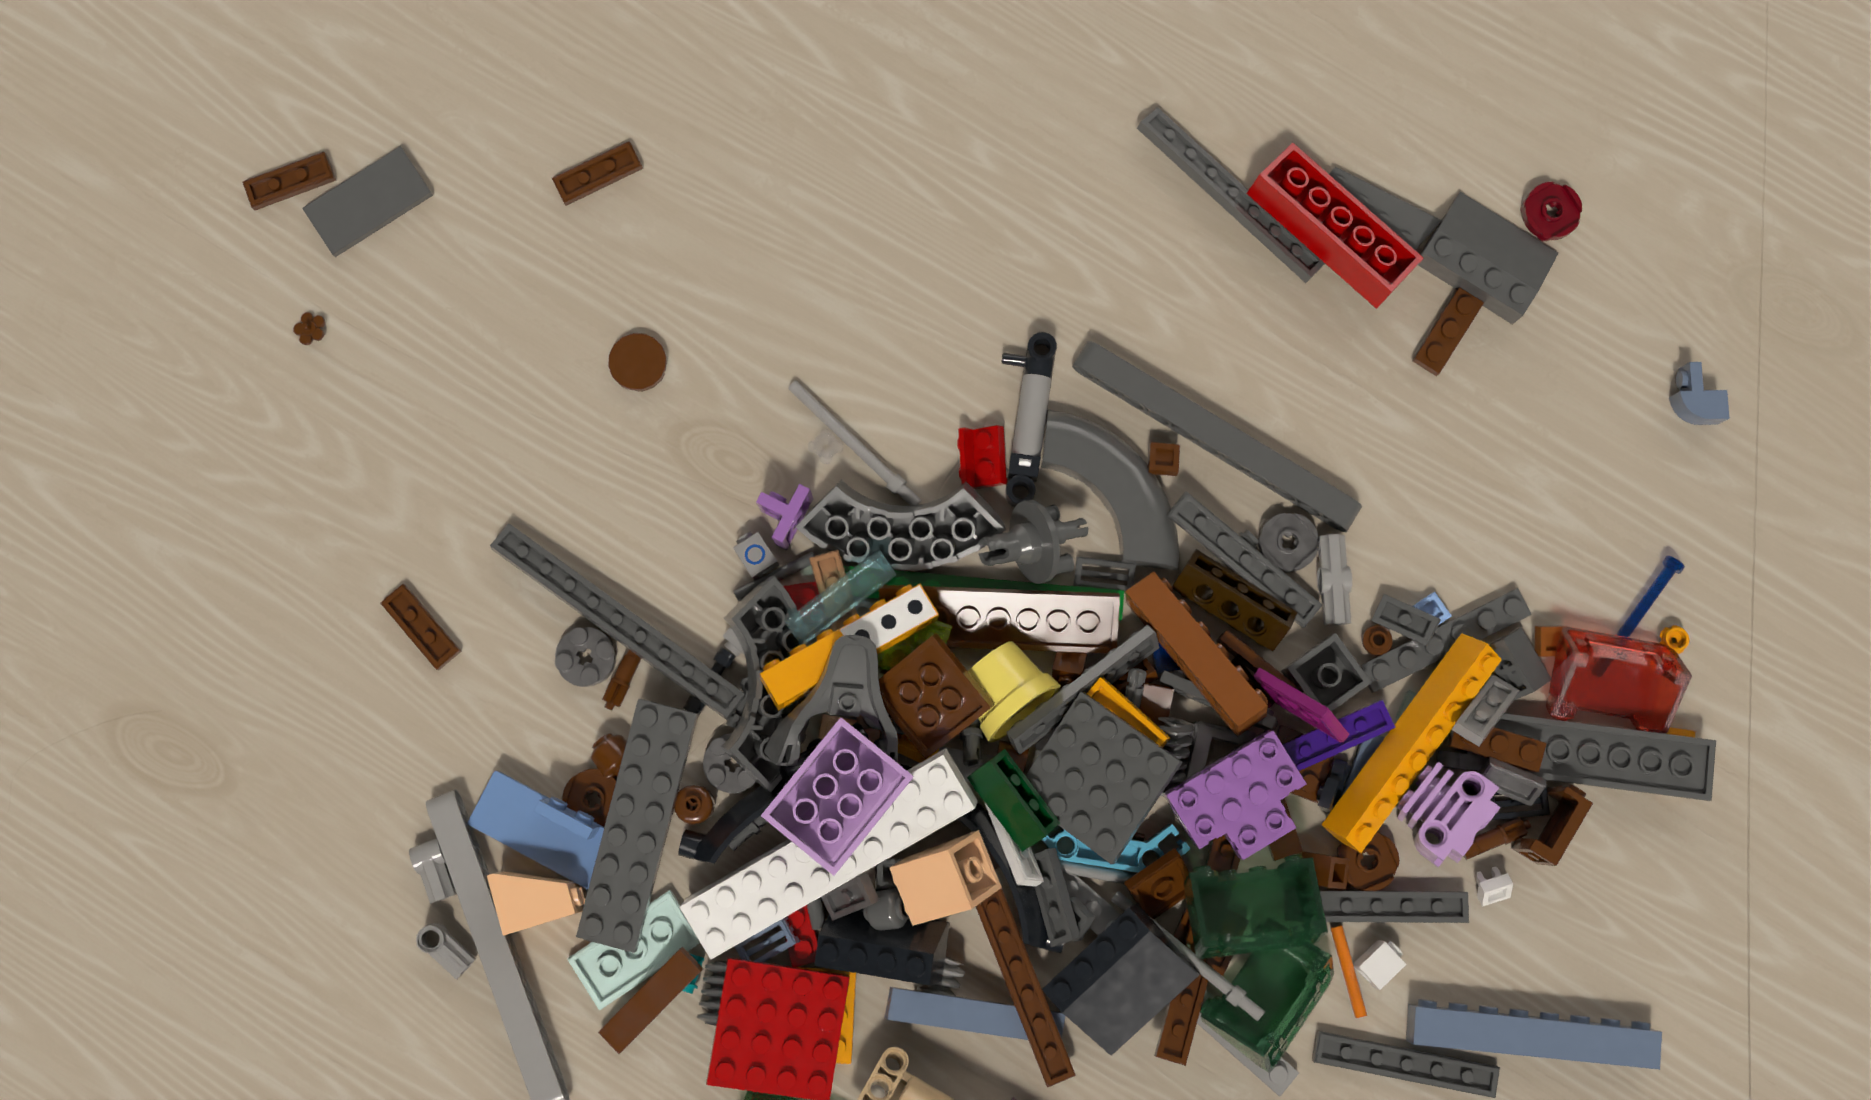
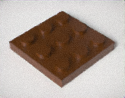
[878,633,995,759]

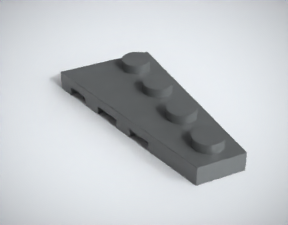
[1329,167,1442,250]

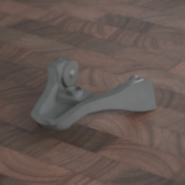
[764,635,898,766]

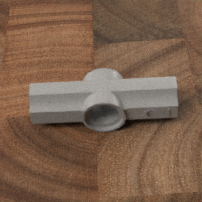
[1317,534,1352,626]

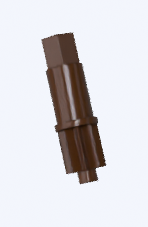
[602,648,642,711]
[1463,817,1531,860]

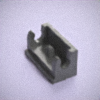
[1489,628,1552,700]

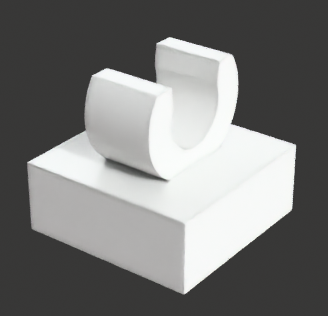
[1476,867,1513,907]

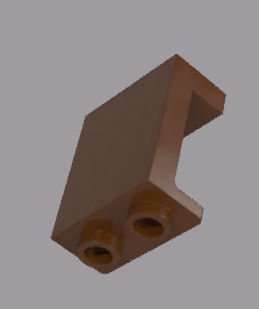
[1511,785,1593,866]

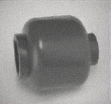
[863,888,909,931]

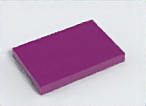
[1254,668,1349,743]

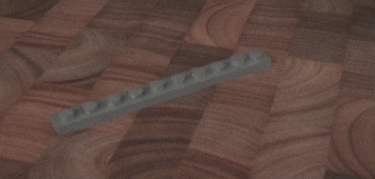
[490,524,745,720]

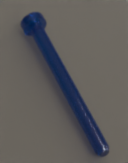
[1591,556,1685,678]

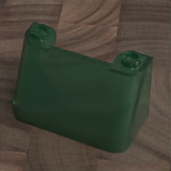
[1200,917,1334,1073]

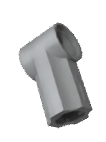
[409,838,457,904]
[416,923,476,979]

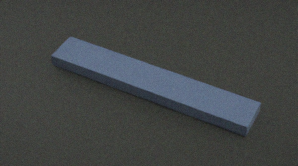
[884,987,1065,1040]

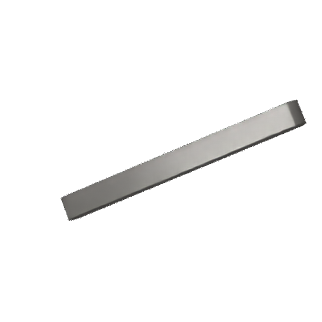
[426,789,570,1100]

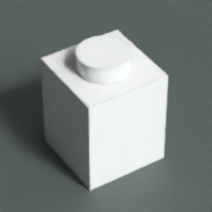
[1353,940,1407,990]

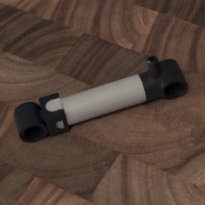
[1001,332,1057,508]

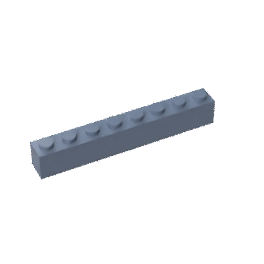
[1406,999,1662,1070]

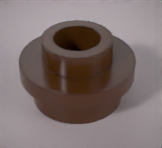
[1362,625,1393,655]

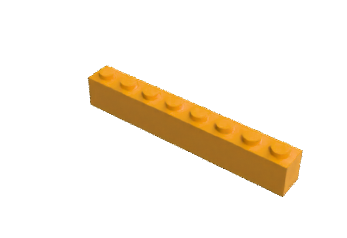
[1321,633,1502,853]

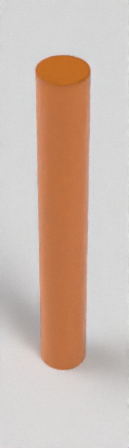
[1330,925,1367,1018]

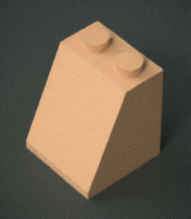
[890,830,1002,926]
[487,872,587,936]

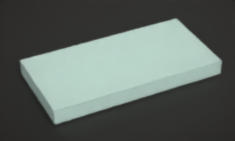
[567,890,700,1010]

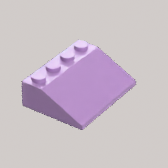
[761,717,914,876]

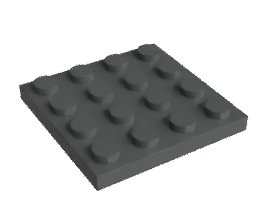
[1025,692,1182,864]

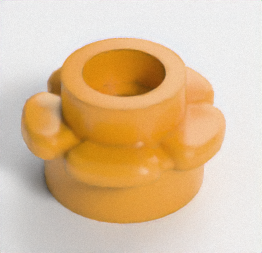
[1659,625,1690,655]

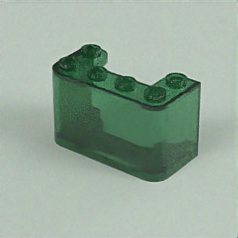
[1183,854,1328,959]

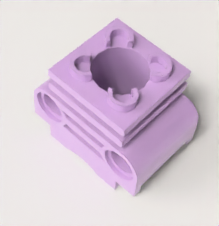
[1397,762,1501,867]

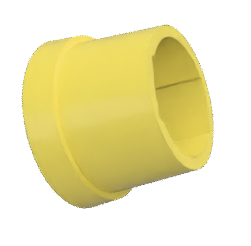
[968,641,1060,743]

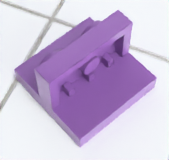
[756,484,814,550]

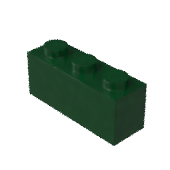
[967,749,1060,852]

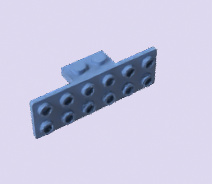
[468,771,604,889]

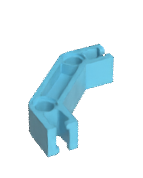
[1041,824,1191,872]

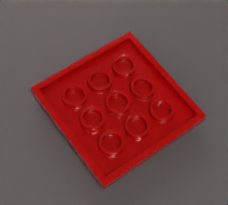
[706,958,850,1100]

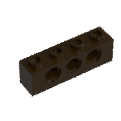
[1172,549,1298,651]

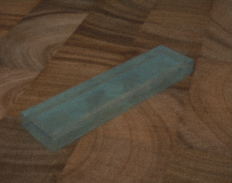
[784,550,896,645]

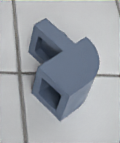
[1669,362,1730,425]

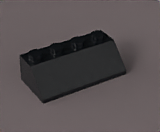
[814,909,950,986]

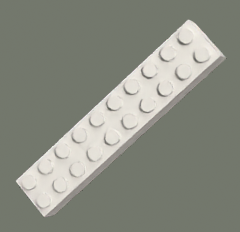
[679,748,977,959]

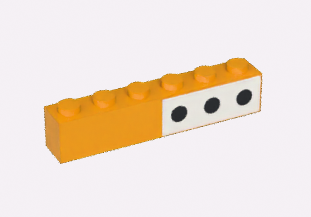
[760,584,939,711]

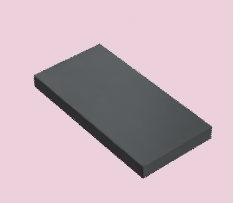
[302,146,433,258]

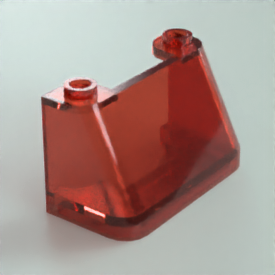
[1546,627,1692,734]

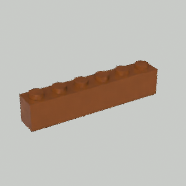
[1125,571,1268,737]

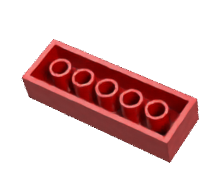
[1246,142,1424,309]

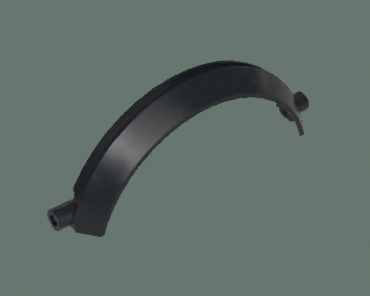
[678,764,1064,954]

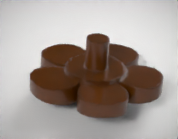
[293,312,325,345]

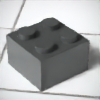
[1281,633,1372,712]

